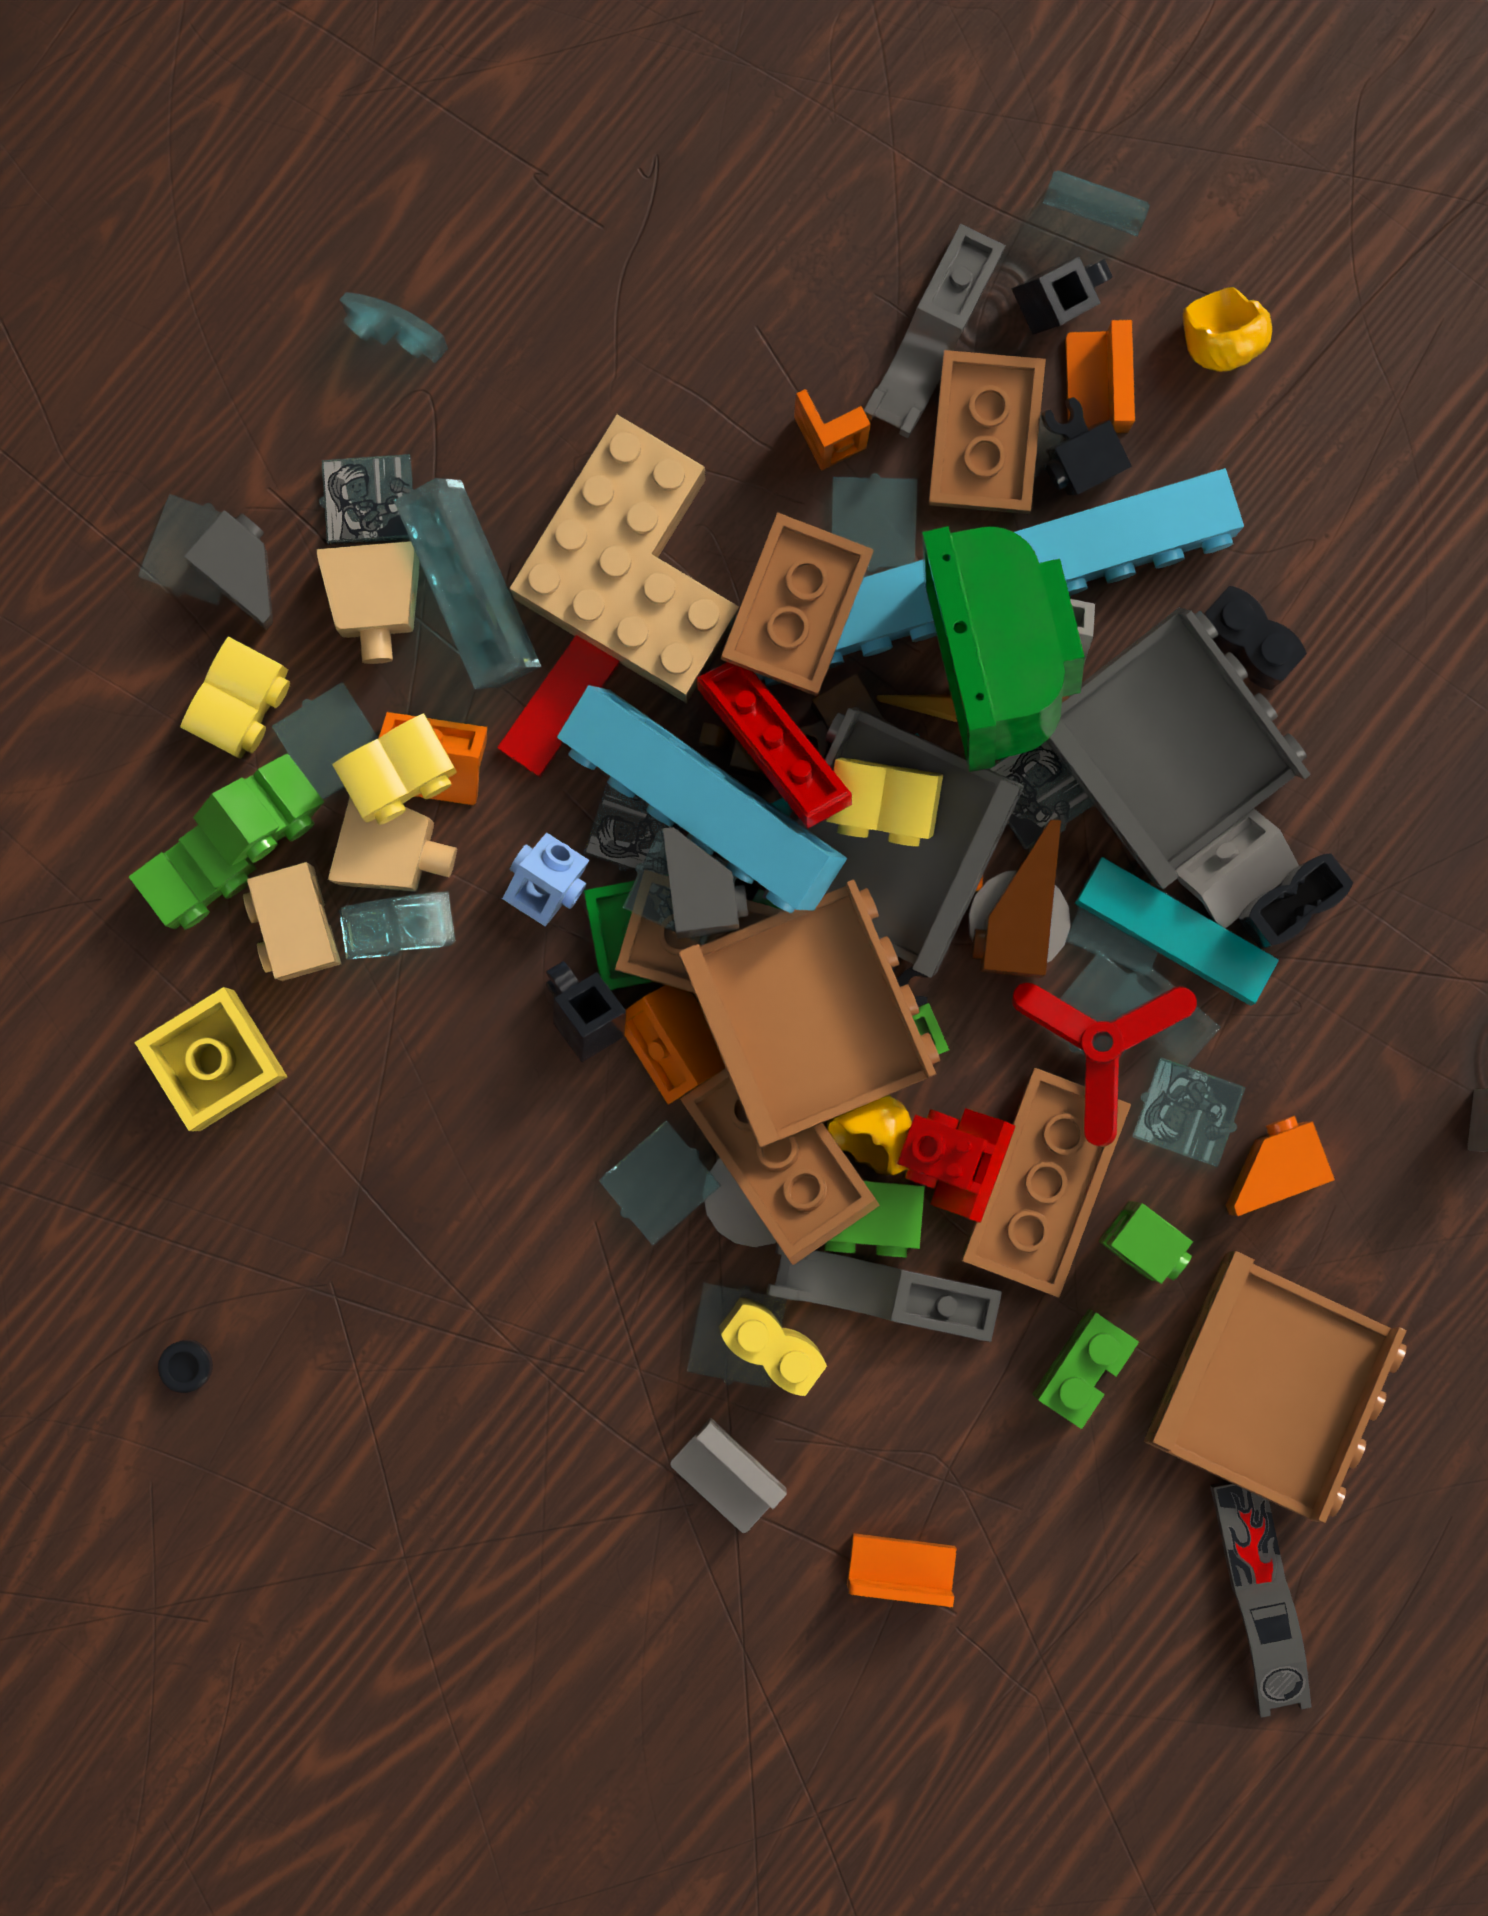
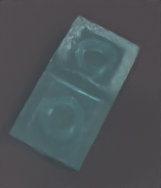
[340,292,448,363]
[339,892,456,959]

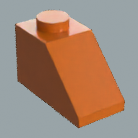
[1226,1116,1335,1216]

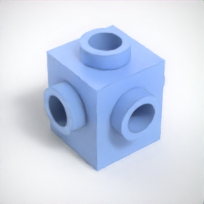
[502,832,589,927]

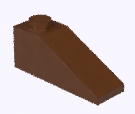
[972,820,1061,978]

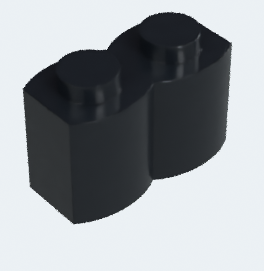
[1204,586,1307,690]
[1238,853,1353,949]

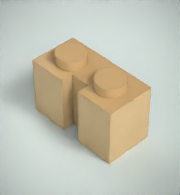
[243,862,341,981]

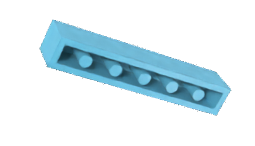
[557,685,847,913]

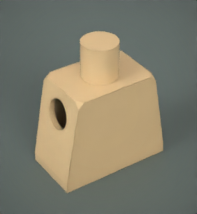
[317,541,420,664]
[328,797,457,891]

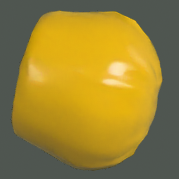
[1182,287,1272,372]
[827,1095,912,1176]

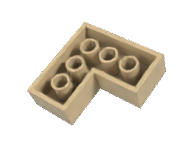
[510,415,739,703]

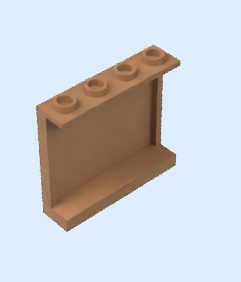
[679,879,940,1149]
[1143,1251,1407,1523]

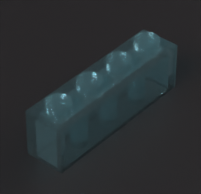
[393,478,542,689]

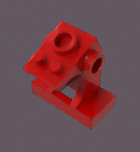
[897,1108,1016,1223]

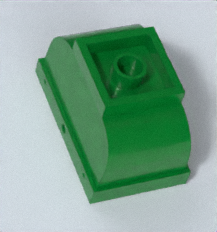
[922,526,1085,772]

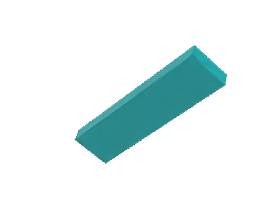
[1074,857,1279,1006]

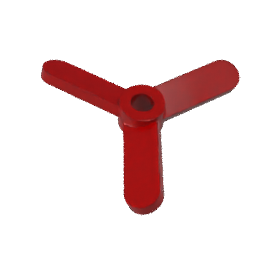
[1012,983,1197,1147]

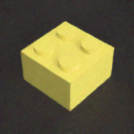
[134,987,287,1131]

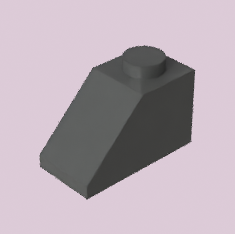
[184,510,273,631]
[663,827,748,939]

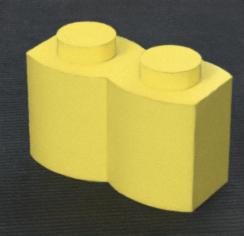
[180,637,290,759]
[332,713,457,825]
[826,757,943,846]
[719,1298,827,1396]

